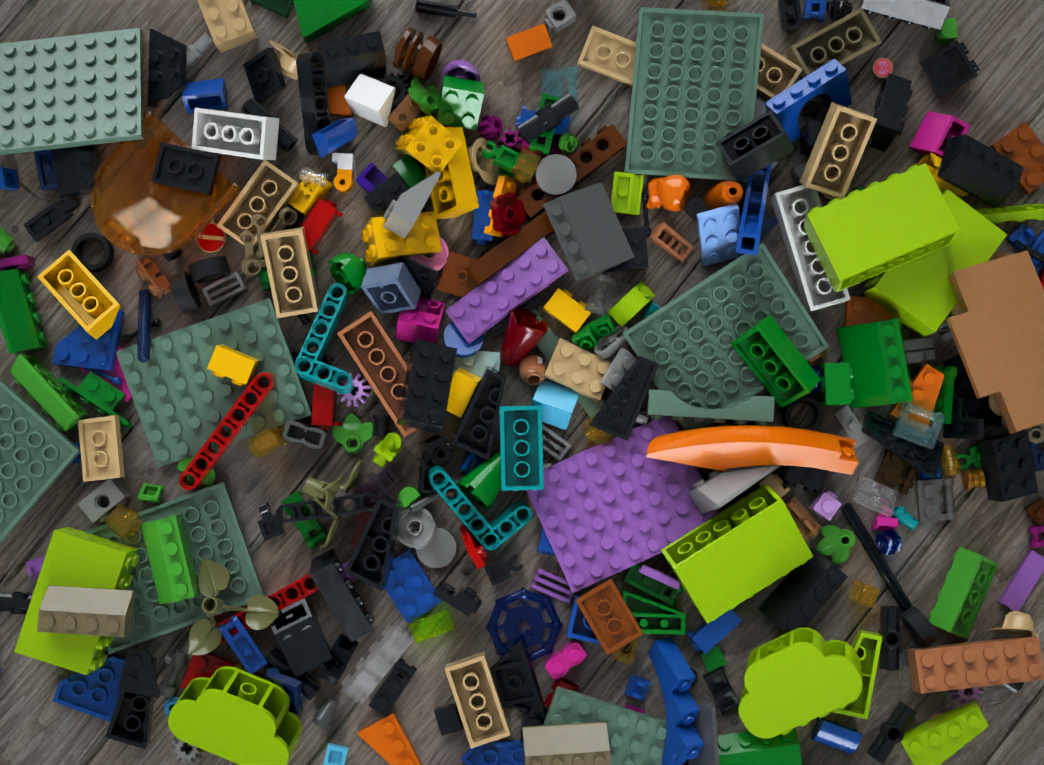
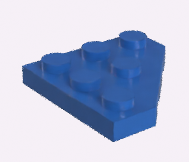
[52,310,125,372]
[53,655,125,722]
[461,740,524,765]

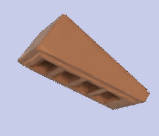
[648,222,694,263]

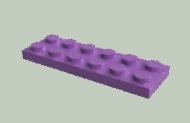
[445,237,569,344]

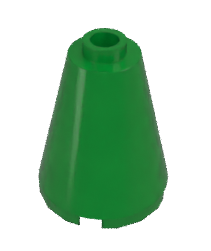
[457,453,501,510]

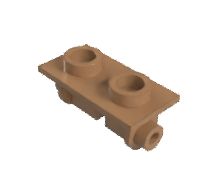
[387,93,421,132]
[135,257,172,301]
[785,496,822,541]

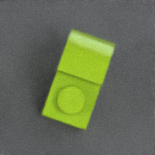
[608,281,655,327]

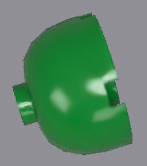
[328,252,367,294]

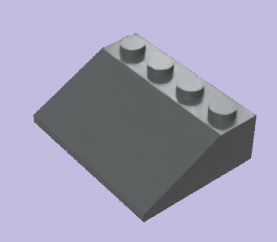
[543,182,635,283]
[683,694,719,765]

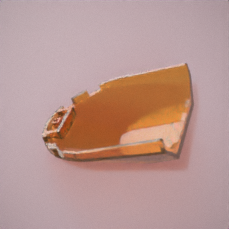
[90,111,241,256]

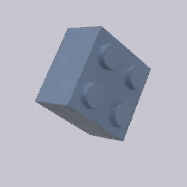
[361,262,421,315]

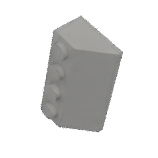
[688,465,781,513]

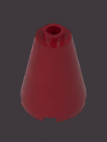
[500,308,548,367]

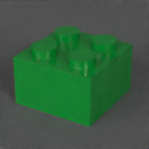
[436,75,484,130]
[815,363,854,406]

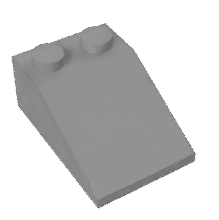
[383,171,441,239]

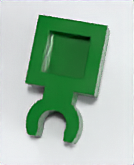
[482,141,521,173]
[954,445,982,469]

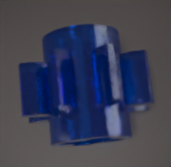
[875,530,903,555]

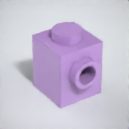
[808,490,841,521]

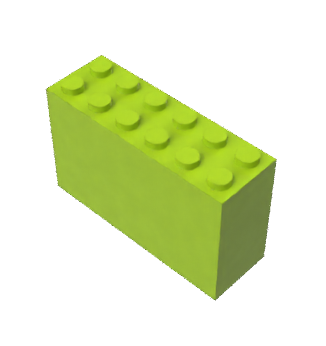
[803,163,960,293]
[863,189,1008,337]
[661,484,813,624]
[14,527,139,675]

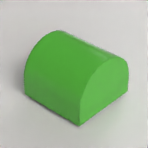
[935,18,958,44]
[399,486,422,508]

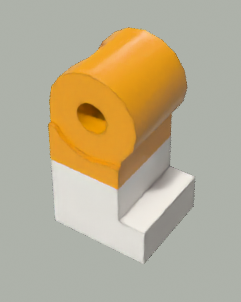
[332,153,355,193]

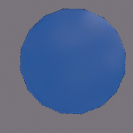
[443,321,484,358]

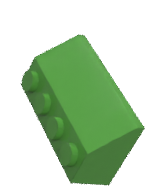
[10,354,90,432]
[141,514,201,604]
[929,547,998,639]

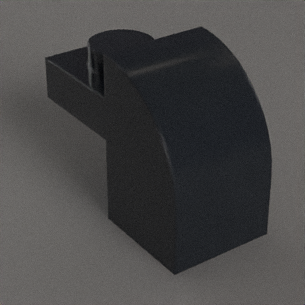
[318,633,359,685]

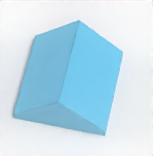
[531,379,580,430]

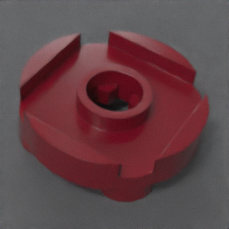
[490,192,525,235]

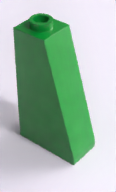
[294,0,371,43]

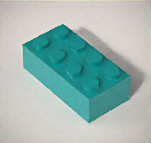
[500,405,544,491]

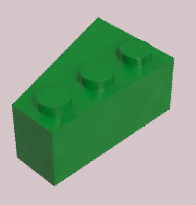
[621,589,686,635]

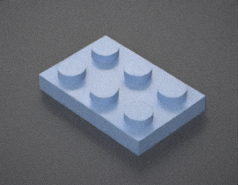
[696,203,743,266]

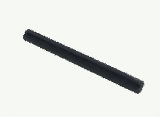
[840,503,912,612]

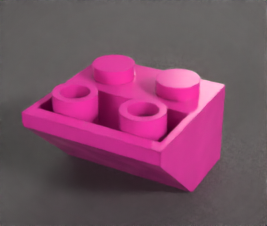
[908,111,971,158]
[396,298,445,344]

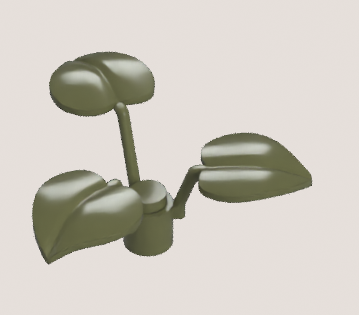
[303,458,361,550]
[188,558,279,656]

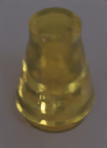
[941,445,962,476]

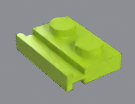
[611,172,644,216]

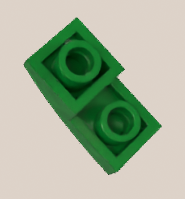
[392,155,427,189]
[572,314,617,349]

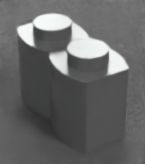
[282,421,330,449]

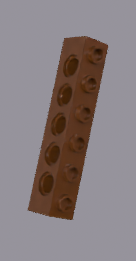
[516,124,627,221]

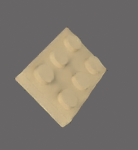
[577,25,636,86]
[544,338,611,402]
[78,415,125,482]

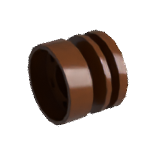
[393,27,443,81]

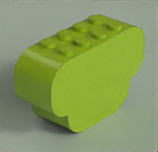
[739,627,863,738]
[168,666,303,765]

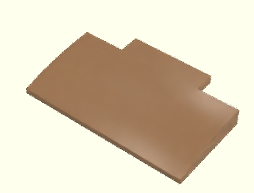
[946,250,1044,434]

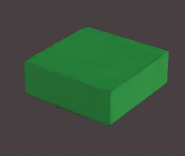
[699,644,727,673]

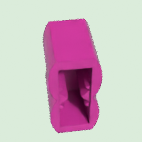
[544,639,587,679]

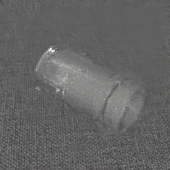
[300,167,328,187]

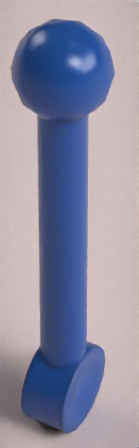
[83,368,121,385]

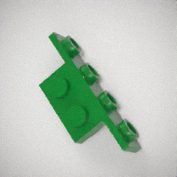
[59,371,132,428]

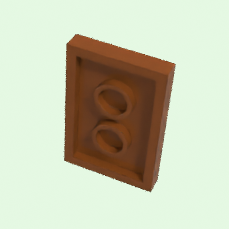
[990,121,1044,195]
[575,578,643,655]

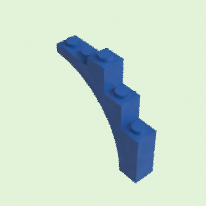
[736,164,772,255]
[648,637,704,765]

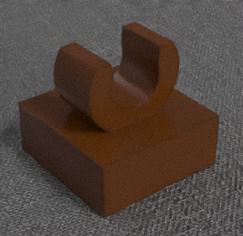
[1024,497,1044,526]

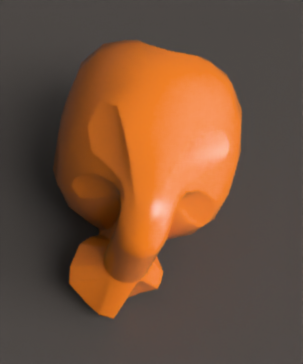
[646,175,692,211]

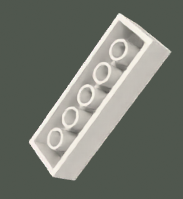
[770,185,851,313]

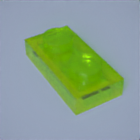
[409,609,455,644]

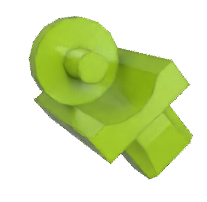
[372,432,403,467]

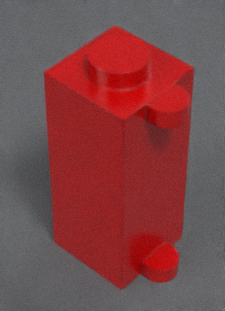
[301,198,343,255]
[311,376,342,430]

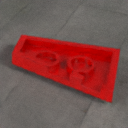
[459,525,488,569]

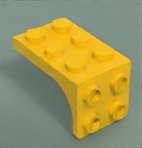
[394,116,462,173]
[361,211,442,267]

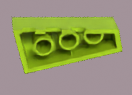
[831,629,882,719]
[901,699,989,765]

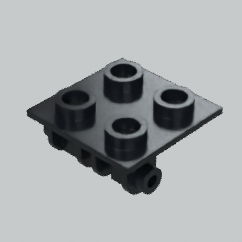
[398,255,438,299]

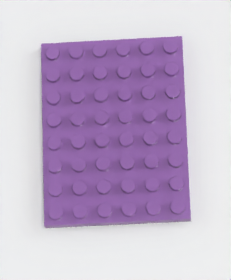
[526,416,718,593]

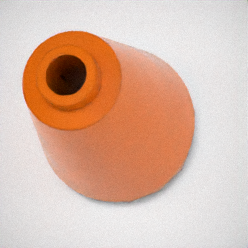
[705,180,745,213]

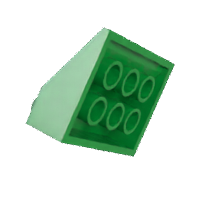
[837,317,915,408]

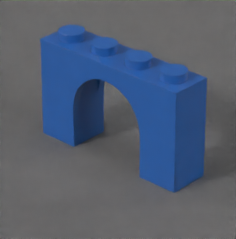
[765,59,852,142]

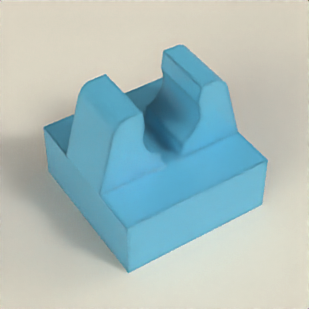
[323,743,349,765]

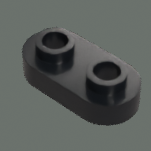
[778,0,802,33]

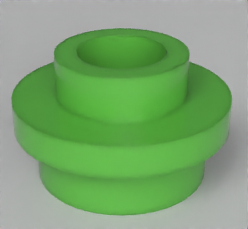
[559,132,578,153]

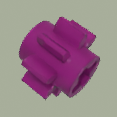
[478,114,503,140]
[497,127,523,151]

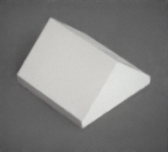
[344,74,396,127]

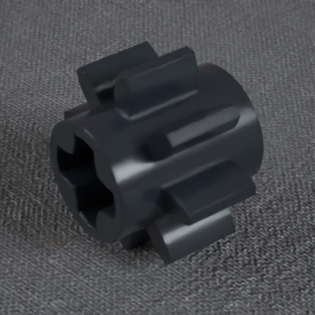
[826,0,853,21]

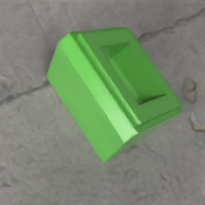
[137,483,164,504]

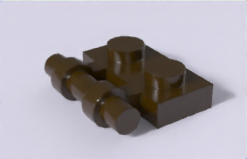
[873,449,920,495]

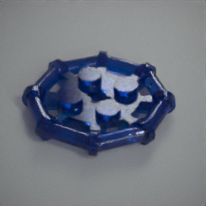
[486,587,563,661]

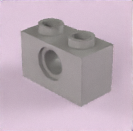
[78,478,131,523]

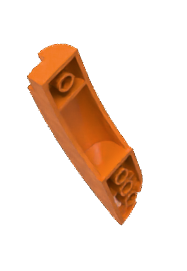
[646,425,859,475]

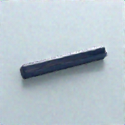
[137,289,151,363]

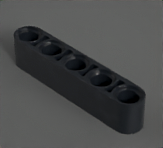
[296,52,331,155]
[276,493,379,523]

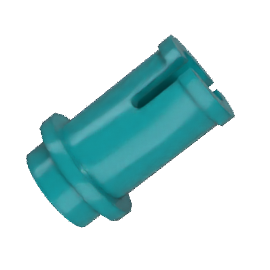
[891,506,919,530]

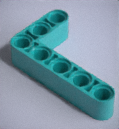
[295,283,354,394]
[428,466,532,550]

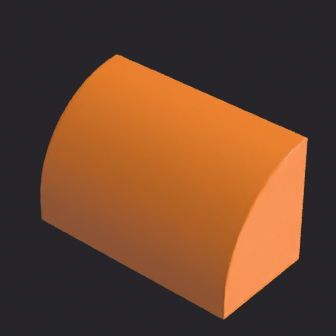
[505,23,553,61]

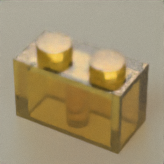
[248,427,287,458]

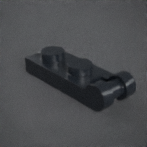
[368,657,417,717]

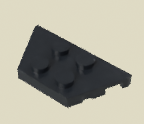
[147,29,187,108]
[491,639,547,718]

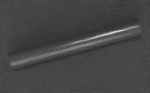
[409,476,464,513]

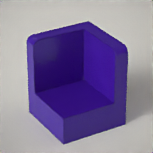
[356,162,388,193]

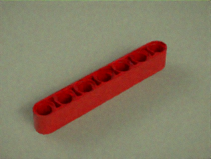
[179,372,276,490]
[215,573,318,643]

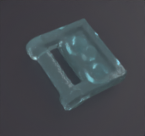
[541,67,579,107]
[892,401,945,449]

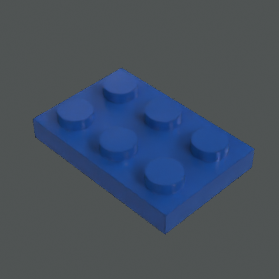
[385,549,443,624]

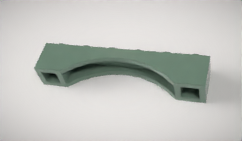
[646,389,775,425]

